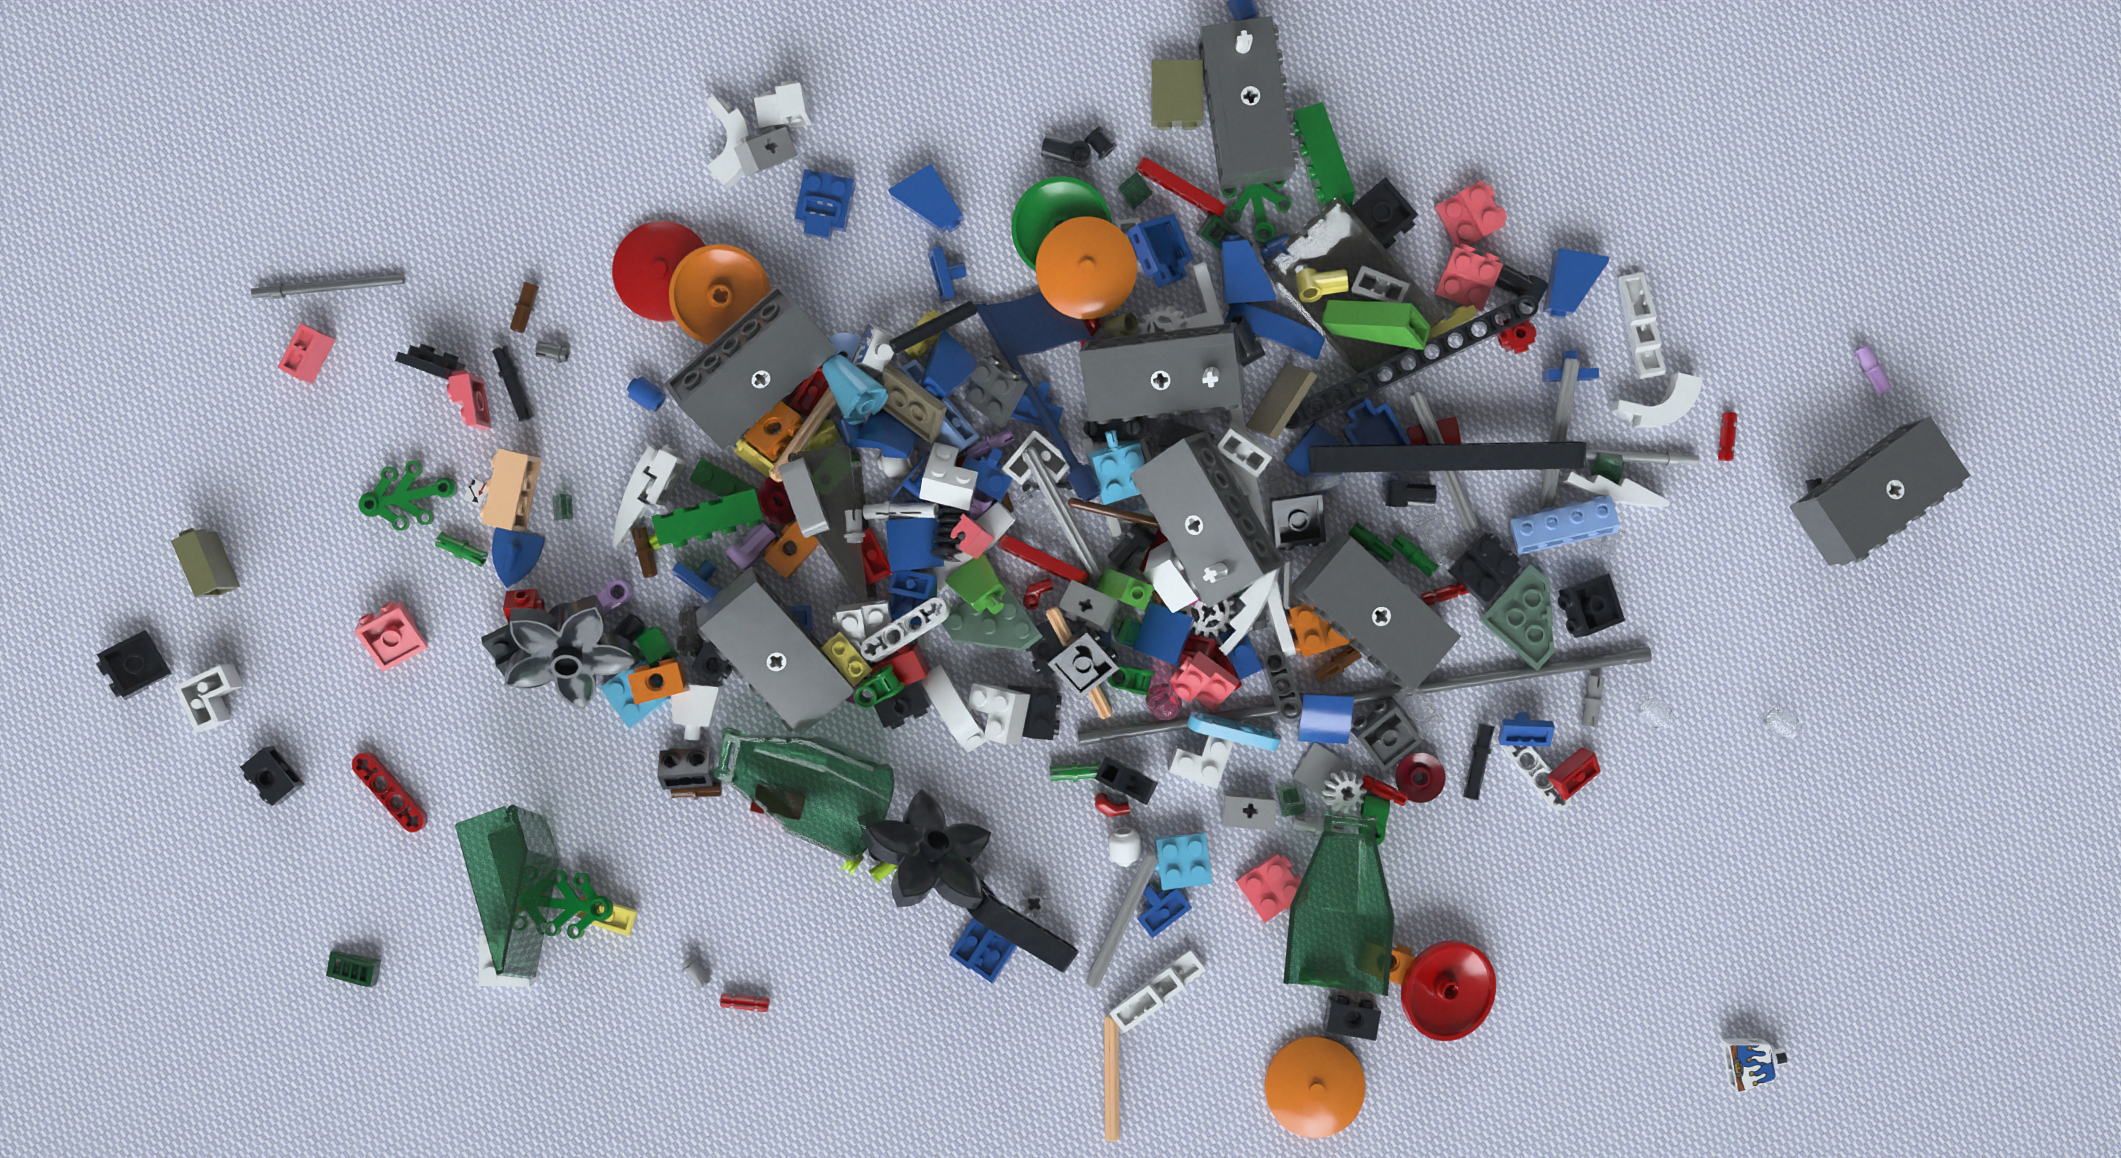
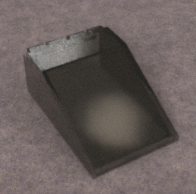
[1263,196,1445,383]
[788,446,878,603]

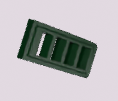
[1196,214,1253,253]
[1115,618,1142,647]
[326,950,381,988]

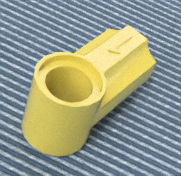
[1295,268,1349,302]

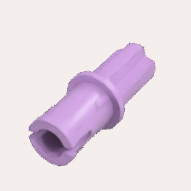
[1854,344,1891,394]
[965,428,1015,460]

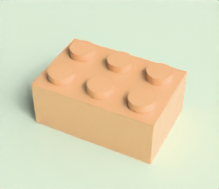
[480,449,542,532]

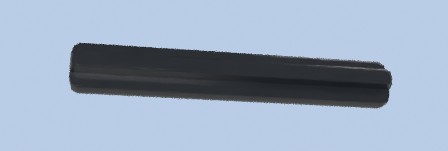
[889,301,977,354]

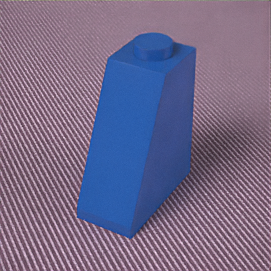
[888,164,964,233]
[1220,234,1276,304]
[1543,248,1609,319]
[920,330,978,402]

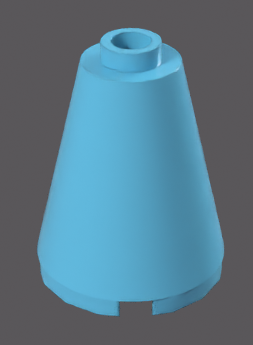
[822,355,888,425]

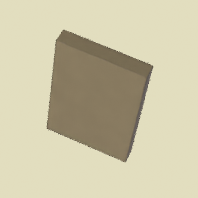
[880,363,947,445]
[1246,363,1317,440]

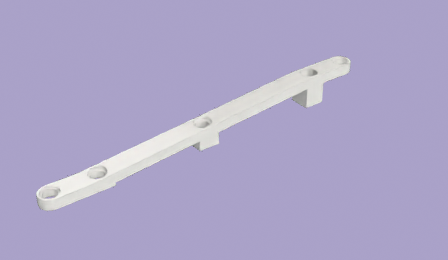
[1185,262,1296,657]

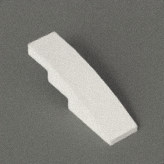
[1618,272,1666,379]
[613,446,659,547]
[1560,472,1670,507]
[924,502,1016,591]
[1219,567,1281,655]
[1109,948,1207,1033]

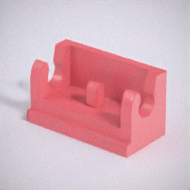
[277,323,336,384]
[951,514,995,559]

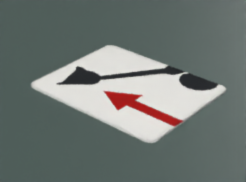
[463,478,487,507]

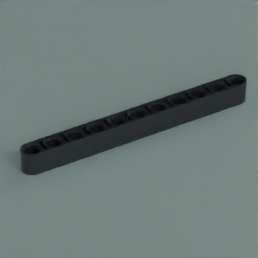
[1284,295,1539,431]
[1309,441,1587,473]

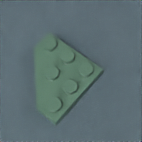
[1479,564,1555,671]
[941,578,1043,652]

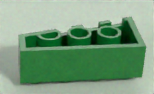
[1290,102,1355,221]
[651,489,766,549]

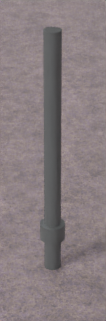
[251,274,405,299]

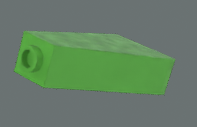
[1322,300,1431,350]
[1095,567,1154,611]

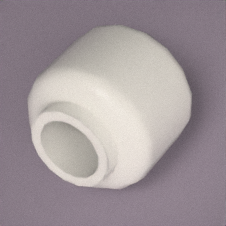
[877,449,917,478]
[1108,827,1142,867]

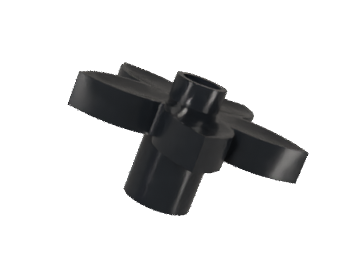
[504,595,640,709]
[860,789,991,909]

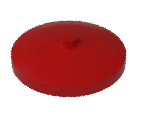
[612,221,706,322]
[1401,940,1496,1041]

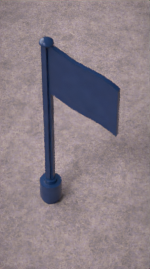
[975,292,1102,502]

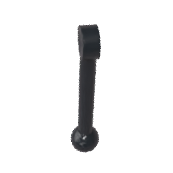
[1022,481,1073,493]

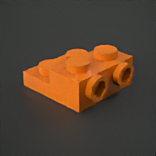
[1285,604,1350,658]

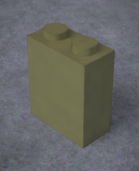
[1151,60,1203,130]
[171,528,240,597]

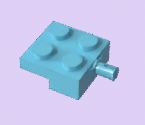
[1086,430,1145,505]
[1141,832,1212,890]

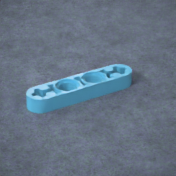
[1187,711,1282,751]

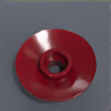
[758,477,795,525]
[1395,752,1446,803]

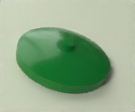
[1011,176,1112,272]

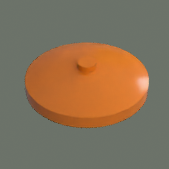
[1036,217,1137,319]
[669,244,771,345]
[1264,1035,1366,1138]

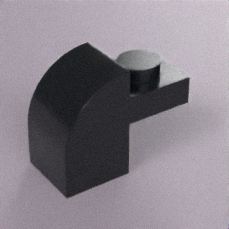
[1094,756,1158,805]

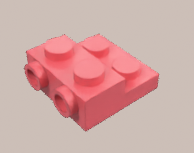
[1434,180,1507,248]
[1434,243,1503,311]
[447,370,492,430]
[354,601,428,672]
[1169,651,1240,711]
[1235,852,1307,923]

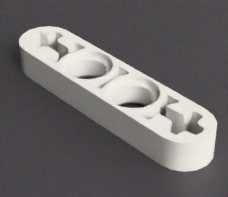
[860,597,950,662]
[1498,736,1571,810]

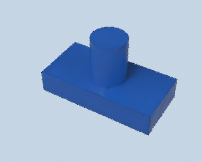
[928,247,967,303]
[1542,350,1599,382]
[672,560,719,600]
[1218,628,1263,680]
[1498,712,1555,747]

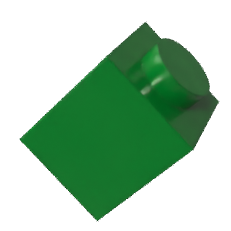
[636,626,679,668]

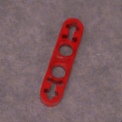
[1135,157,1226,218]
[996,534,1090,586]
[351,752,428,832]

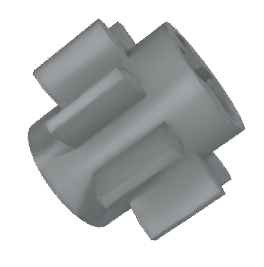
[1019,885,1050,919]

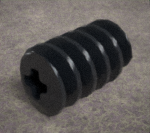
[930,507,970,562]

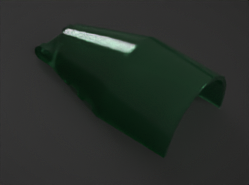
[714,727,895,861]
[1283,811,1395,996]

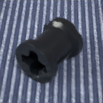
[1084,126,1117,160]

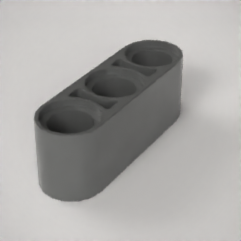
[1262,650,1303,724]

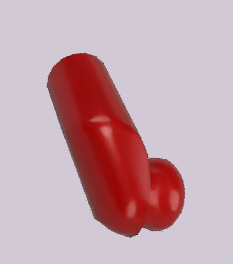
[1023,578,1053,611]
[1094,793,1130,817]

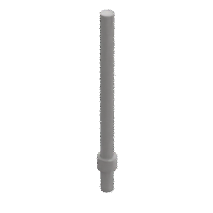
[1586,450,1699,467]

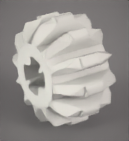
[1322,770,1366,814]

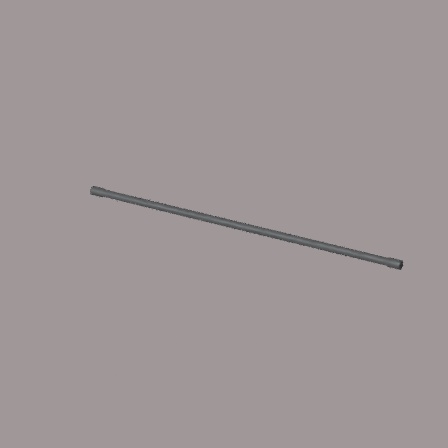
[1077,647,1652,746]

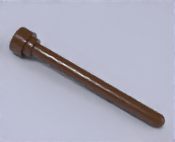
[1068,497,1160,529]

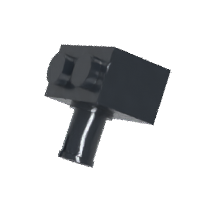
[873,680,931,730]

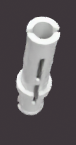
[863,501,939,521]

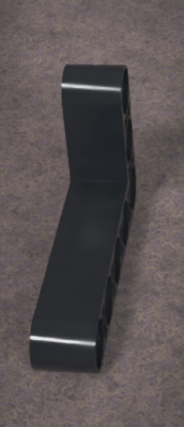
[966,879,1079,973]

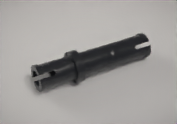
[492,346,535,422]
[1463,723,1495,800]

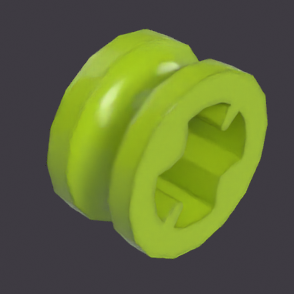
[841,850,864,876]

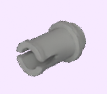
[844,509,865,543]
[681,956,712,989]

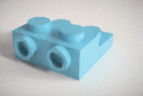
[600,658,671,728]

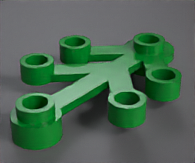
[1221,180,1291,244]
[359,461,458,531]
[519,870,613,939]

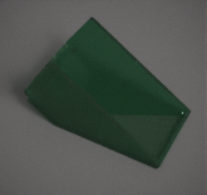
[455,805,559,979]

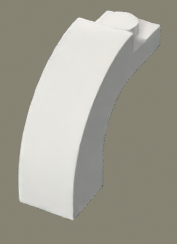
[705,95,751,190]
[1610,372,1703,429]
[921,664,988,753]

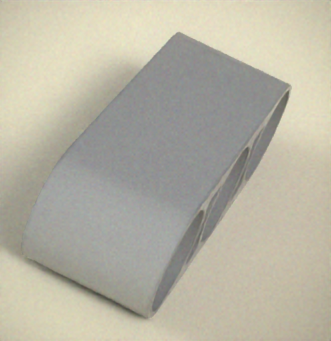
[778,457,830,538]

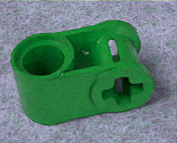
[854,664,905,708]
[1106,665,1156,696]
[1359,795,1390,846]

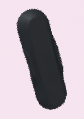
[1083,416,1150,440]

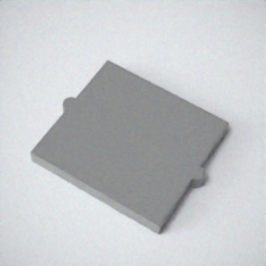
[1283,560,1293,609]
[1292,742,1352,798]

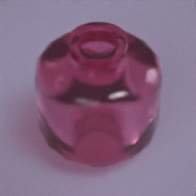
[1145,683,1182,720]

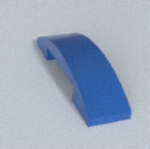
[1224,303,1326,360]

